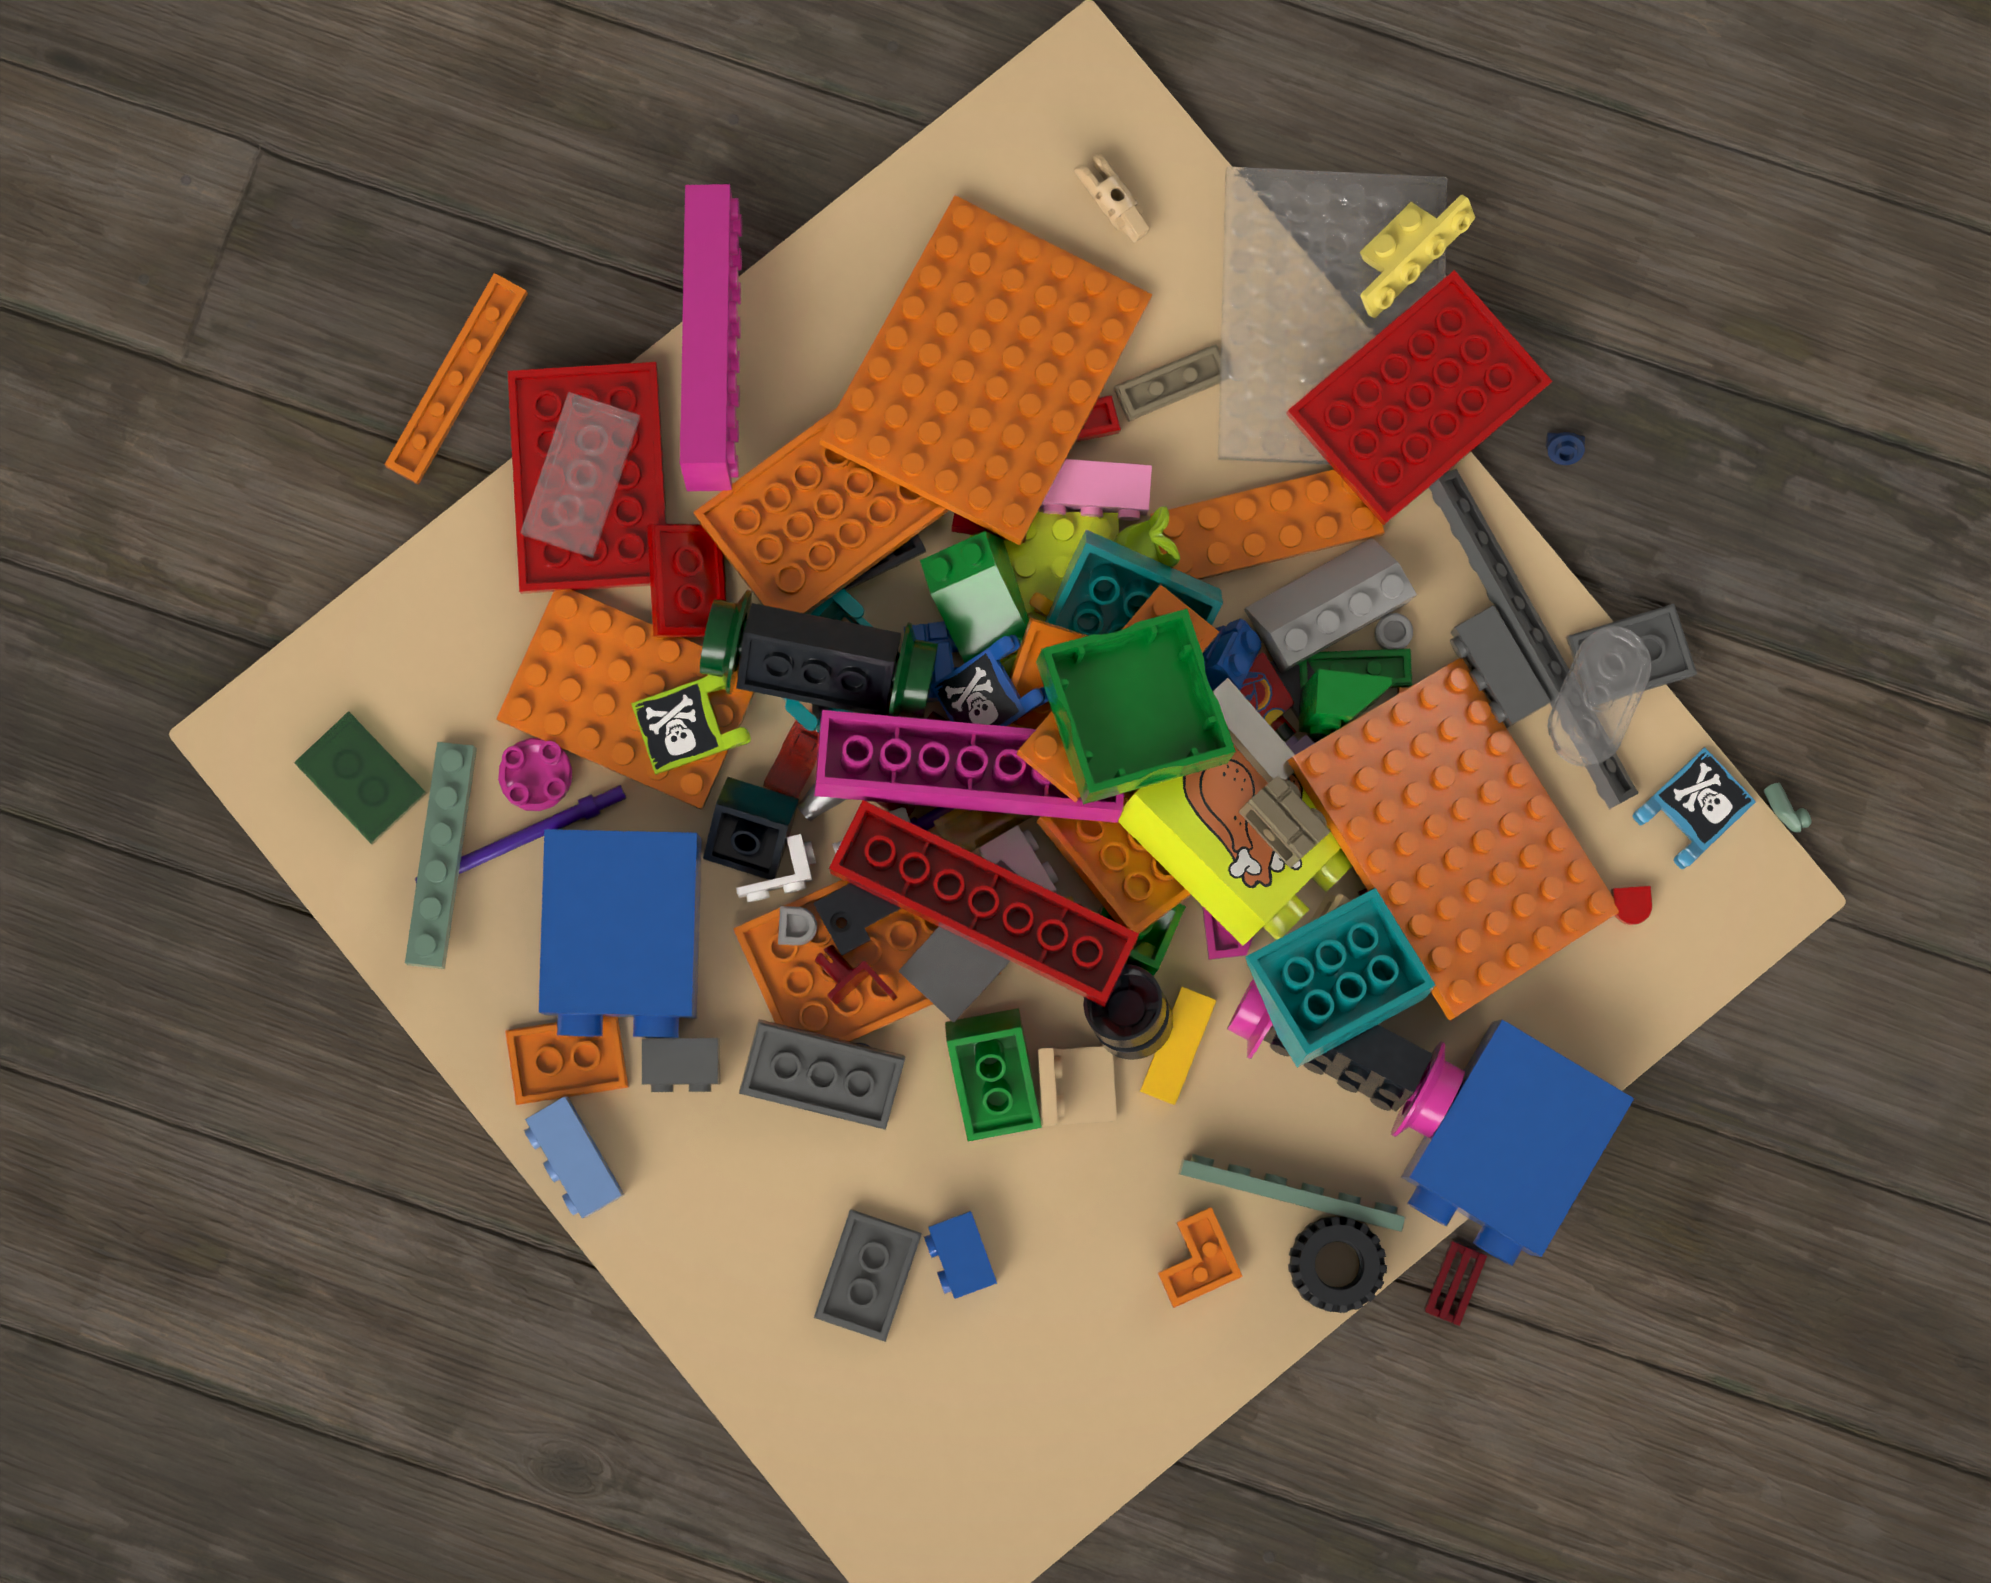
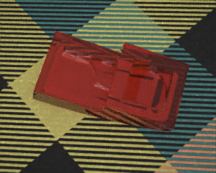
[763,720,819,798]

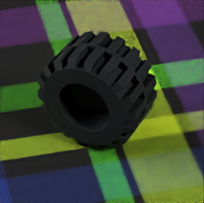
[1288,1216,1387,1313]

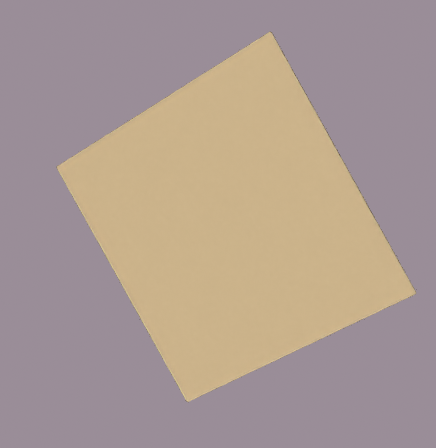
[169,0,1846,1583]

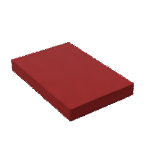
[647,523,726,637]

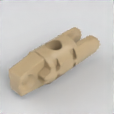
[1074,152,1149,243]

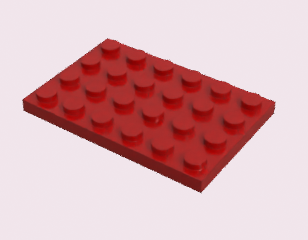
[1286,270,1552,526]
[507,362,666,594]

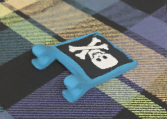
[1632,747,1756,869]

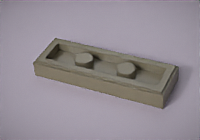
[1114,344,1231,422]
[1213,678,1295,783]

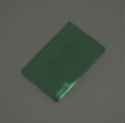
[294,711,427,845]

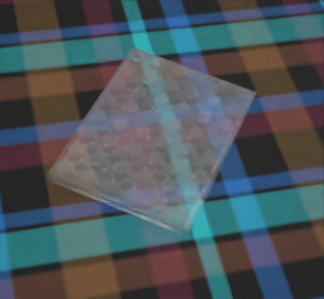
[1218,167,1447,465]

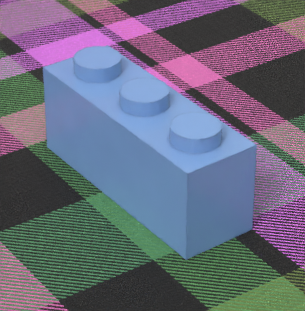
[524,1096,625,1218]

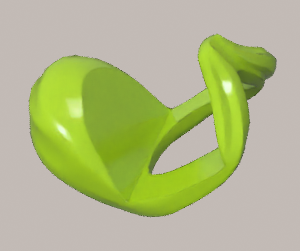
[1114,506,1180,567]

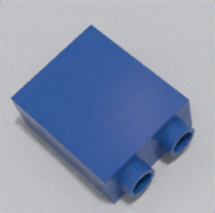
[538,829,702,1038]
[1401,1019,1634,1266]

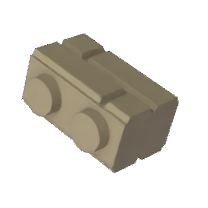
[1239,775,1331,868]

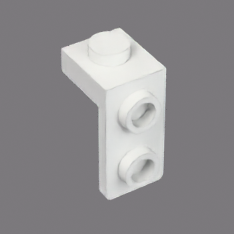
[736,834,816,902]

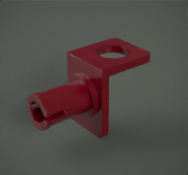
[815,945,898,1005]

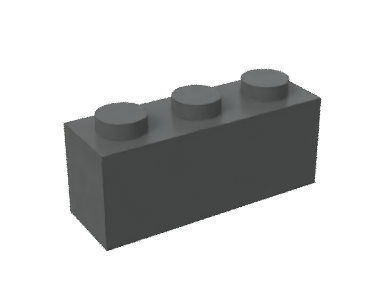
[1450,605,1551,728]

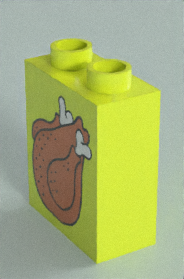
[1118,744,1352,946]

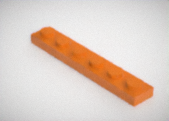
[384,273,528,485]

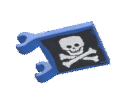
[931,635,1049,726]

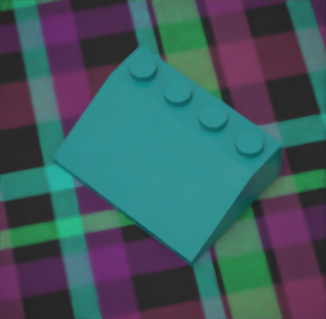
[1045,530,1223,636]
[1245,888,1436,1068]

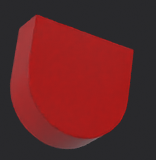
[1611,886,1652,925]

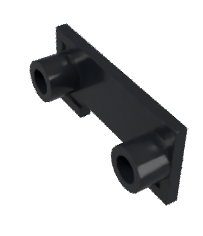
[813,883,901,956]

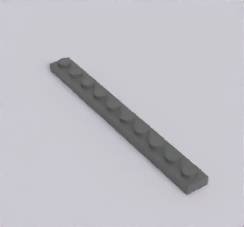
[1429,469,1639,809]

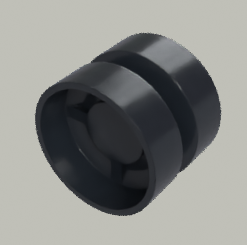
[1083,964,1173,1060]

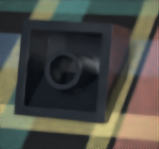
[703,777,799,880]

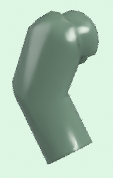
[1764,783,1811,833]

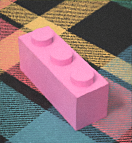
[1040,459,1152,521]

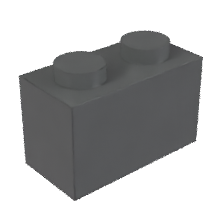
[642,1038,720,1092]

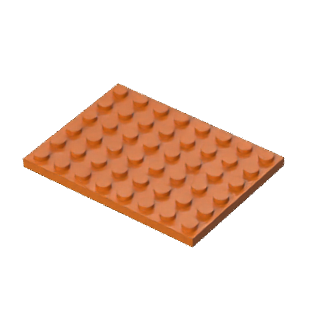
[819,195,1152,545]
[1287,658,1619,1020]

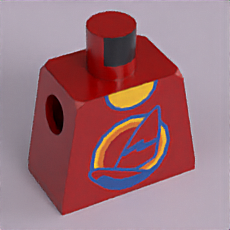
[1239,652,1297,742]

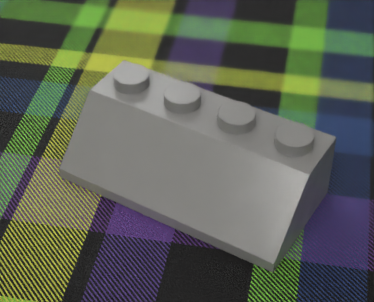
[1244,538,1417,674]

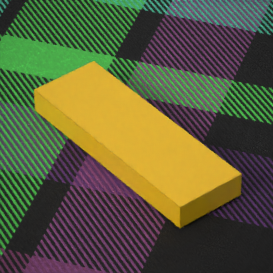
[1139,987,1217,1106]

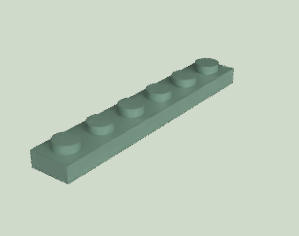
[405,742,477,969]
[1179,1154,1405,1232]

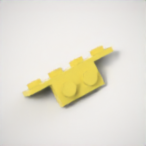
[1360,194,1475,318]

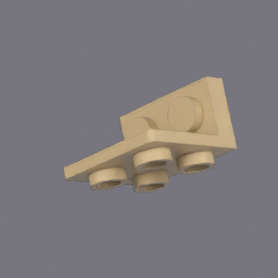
[1037,1046,1117,1126]

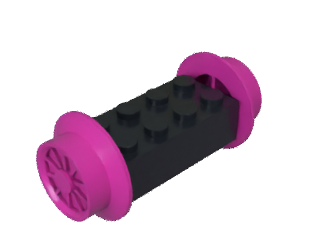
[1227,978,1465,1138]

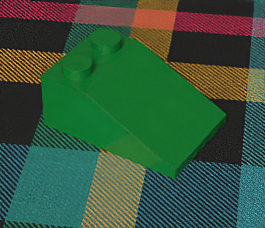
[920,531,1029,663]
[945,1008,1042,1142]

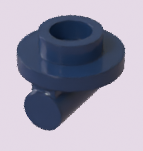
[1546,432,1585,465]

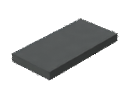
[899,860,1018,1023]
[739,1019,905,1130]

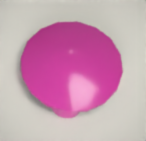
[498,738,572,811]

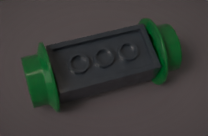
[700,590,938,718]

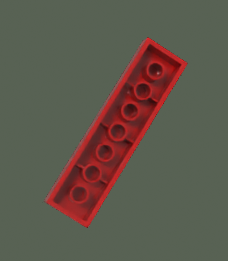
[829,800,1139,1007]

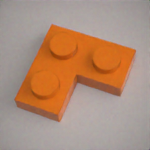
[1158,1207,1243,1308]

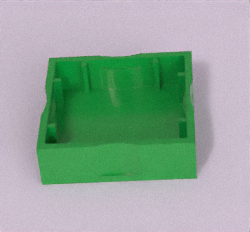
[1036,609,1236,805]

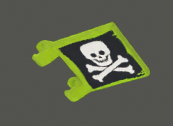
[631,675,751,775]

